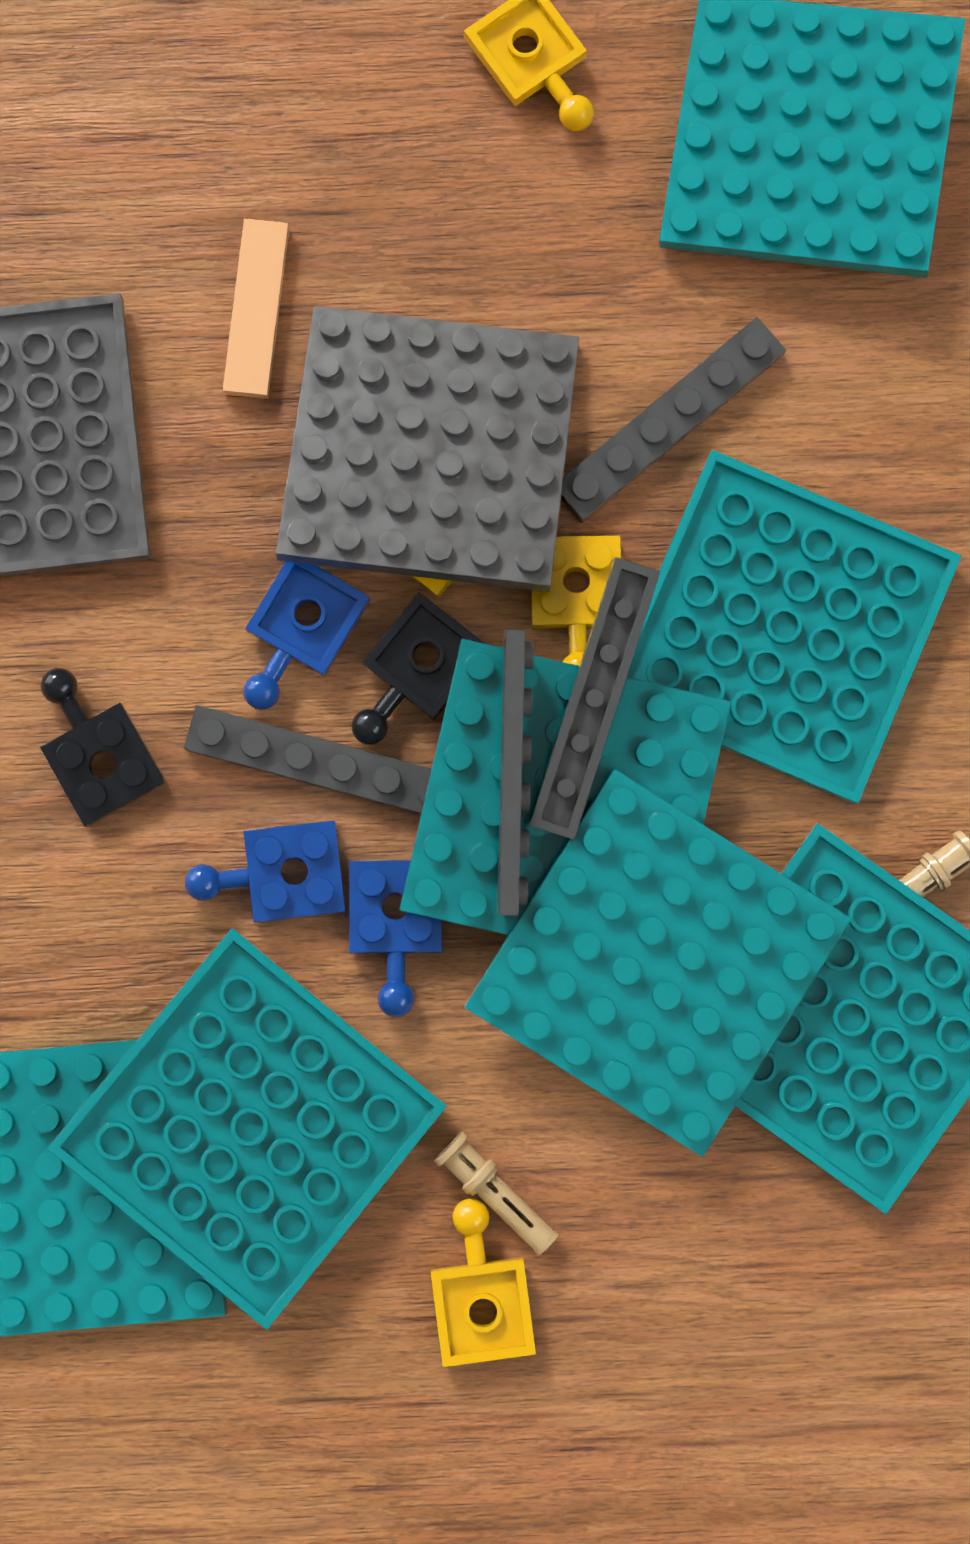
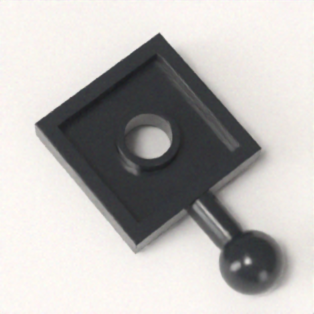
[352,592,485,745]
[40,668,167,827]

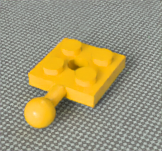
[464,0,594,132]
[531,535,621,666]
[431,1198,536,1367]

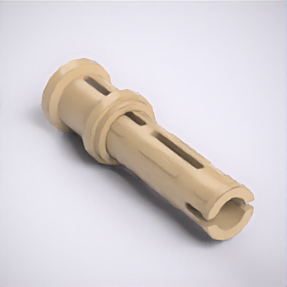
[898,830,970,897]
[434,1131,559,1256]

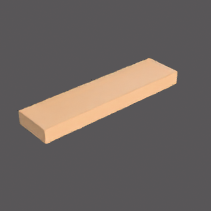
[223,218,289,399]

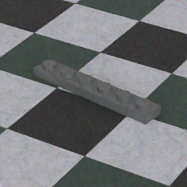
[561,317,786,523]
[528,557,660,840]
[497,629,534,916]
[184,705,431,814]

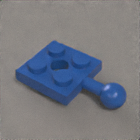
[243,561,371,710]
[185,821,345,923]
[349,860,442,1017]

